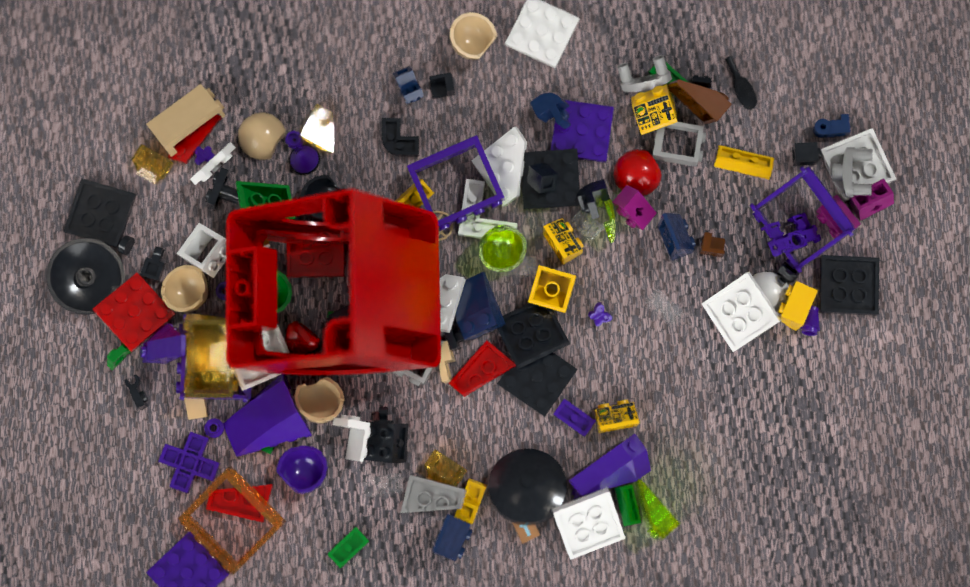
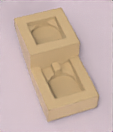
[440,341,455,384]

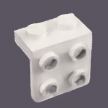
[333,415,371,462]

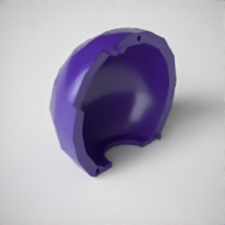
[277,445,328,494]

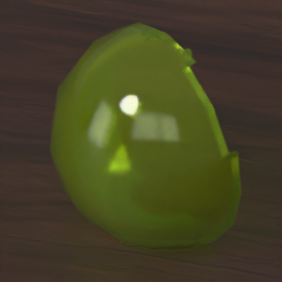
[479,225,527,272]

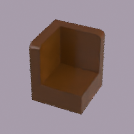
[700,232,725,258]

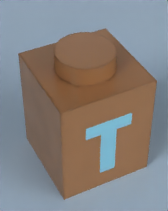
[512,522,540,544]

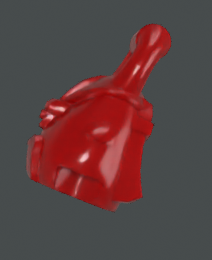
[284,321,320,354]

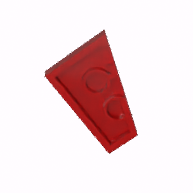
[449,340,515,397]

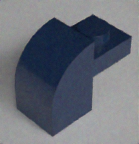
[393,66,424,104]
[530,93,571,129]

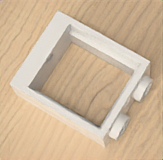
[177,223,226,278]

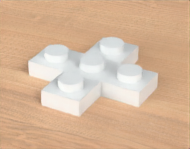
[190,142,236,184]

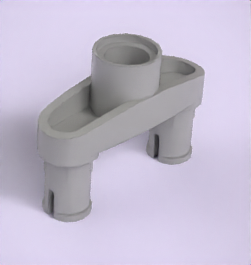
[617,55,672,92]
[832,147,873,197]

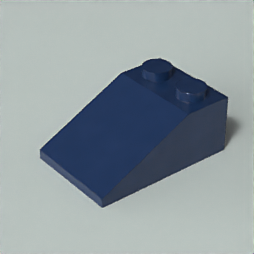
[657,213,696,261]
[456,271,506,340]
[432,514,473,561]

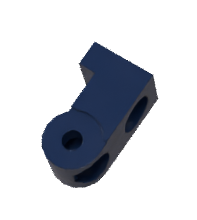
[813,114,851,138]

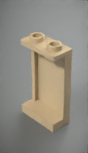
[146,84,225,157]

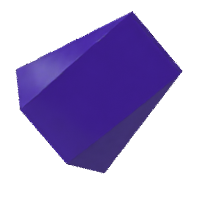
[223,374,313,457]

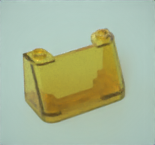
[184,314,238,398]

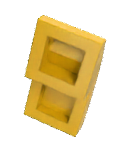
[454,478,487,524]

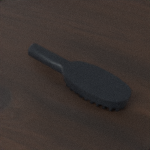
[725,56,758,110]

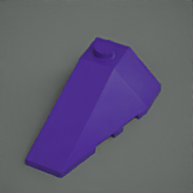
[140,323,186,364]
[569,434,651,497]

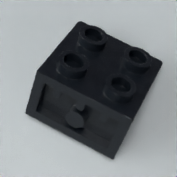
[364,421,408,463]

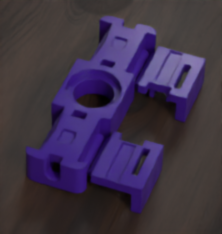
[760,213,821,257]

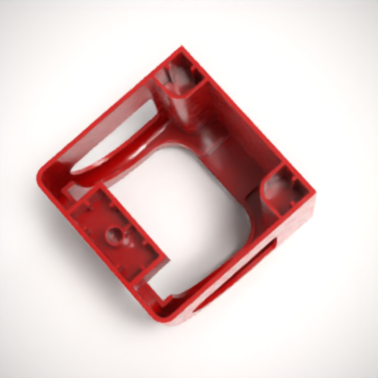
[226,188,441,376]

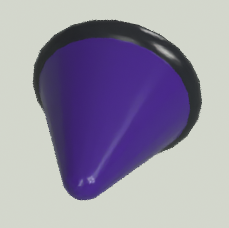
[289,144,320,175]

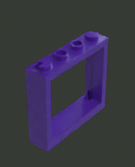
[407,135,505,231]

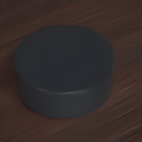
[118,235,135,255]

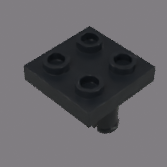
[205,167,239,211]

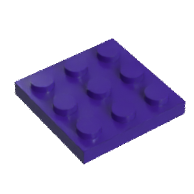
[551,100,614,163]
[146,531,230,587]

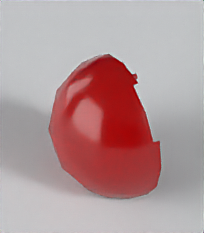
[613,149,662,196]

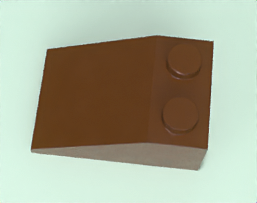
[667,79,732,124]

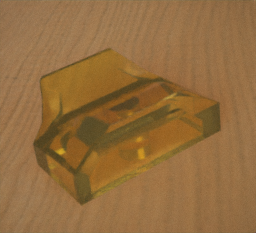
[131,144,174,184]
[424,449,468,487]

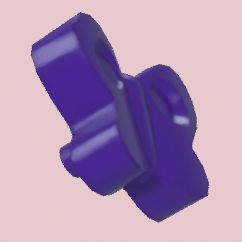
[194,146,215,165]
[588,302,612,326]

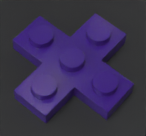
[158,432,221,494]

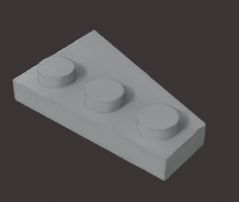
[401,475,467,513]

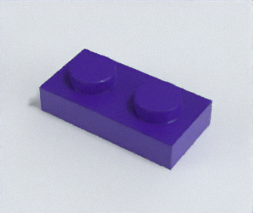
[553,399,596,437]

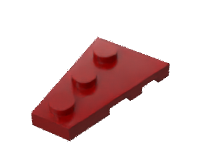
[168,114,222,164]
[206,484,273,523]

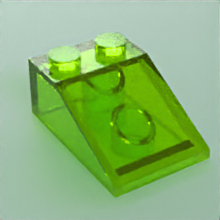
[635,478,680,541]

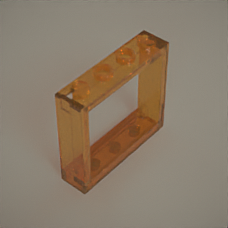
[178,466,286,574]

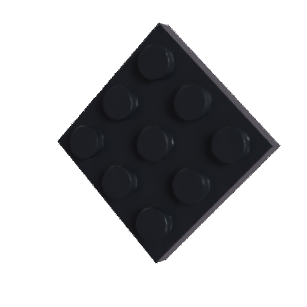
[522,149,580,209]
[63,178,136,248]
[819,255,879,316]
[497,303,570,369]
[497,353,578,417]

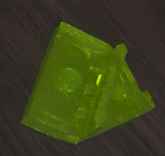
[603,199,617,243]

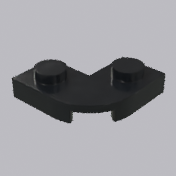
[381,118,420,157]

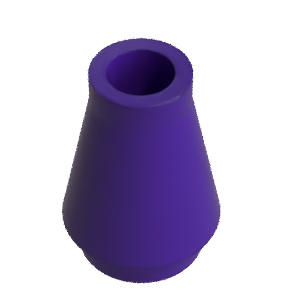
[801,306,820,336]

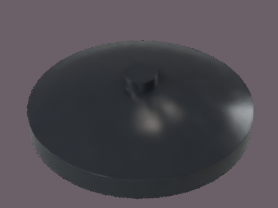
[46,238,125,315]
[488,449,567,525]

